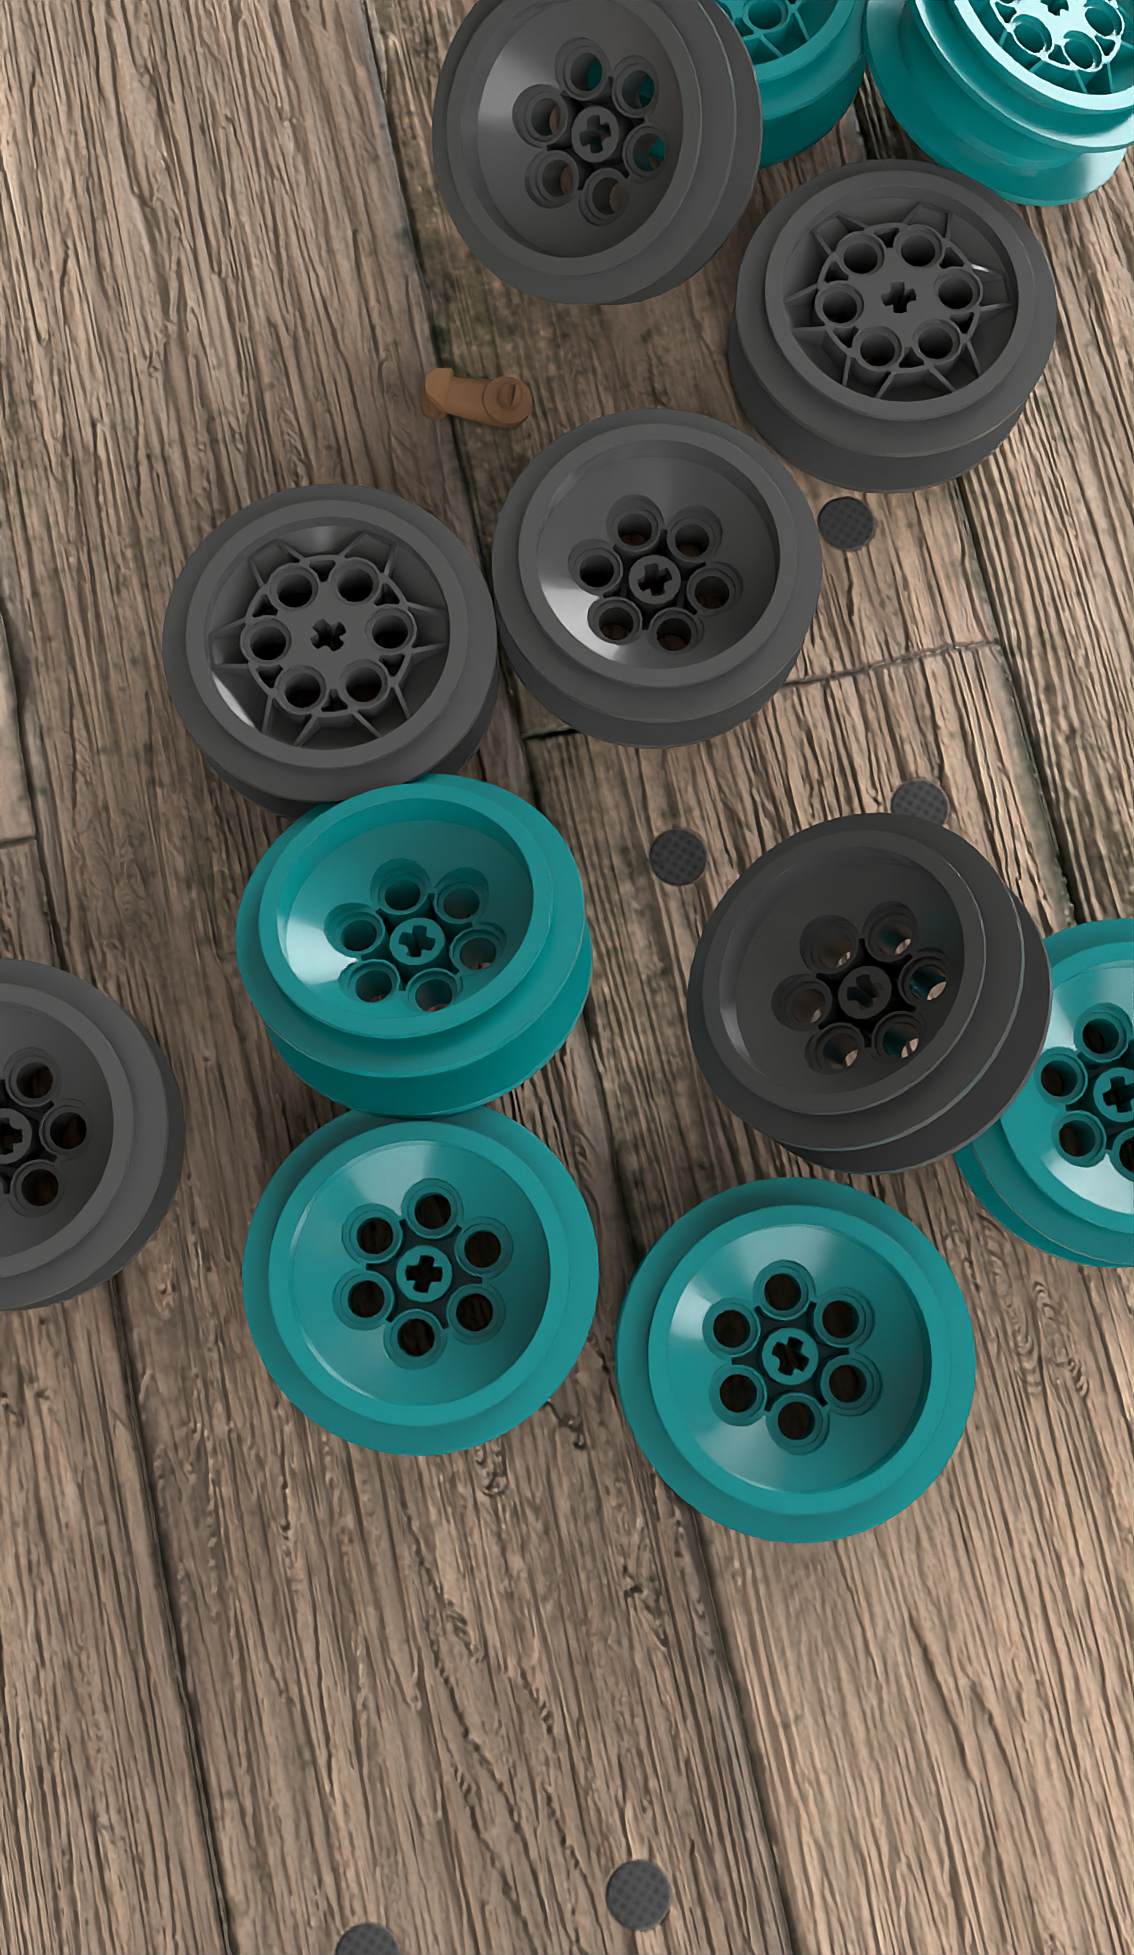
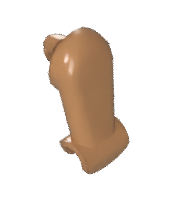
[420,368,533,429]

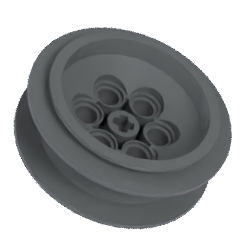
[432,0,763,305]
[727,159,1057,494]
[492,408,823,749]
[162,484,500,821]
[687,812,1053,1175]
[0,958,186,1311]

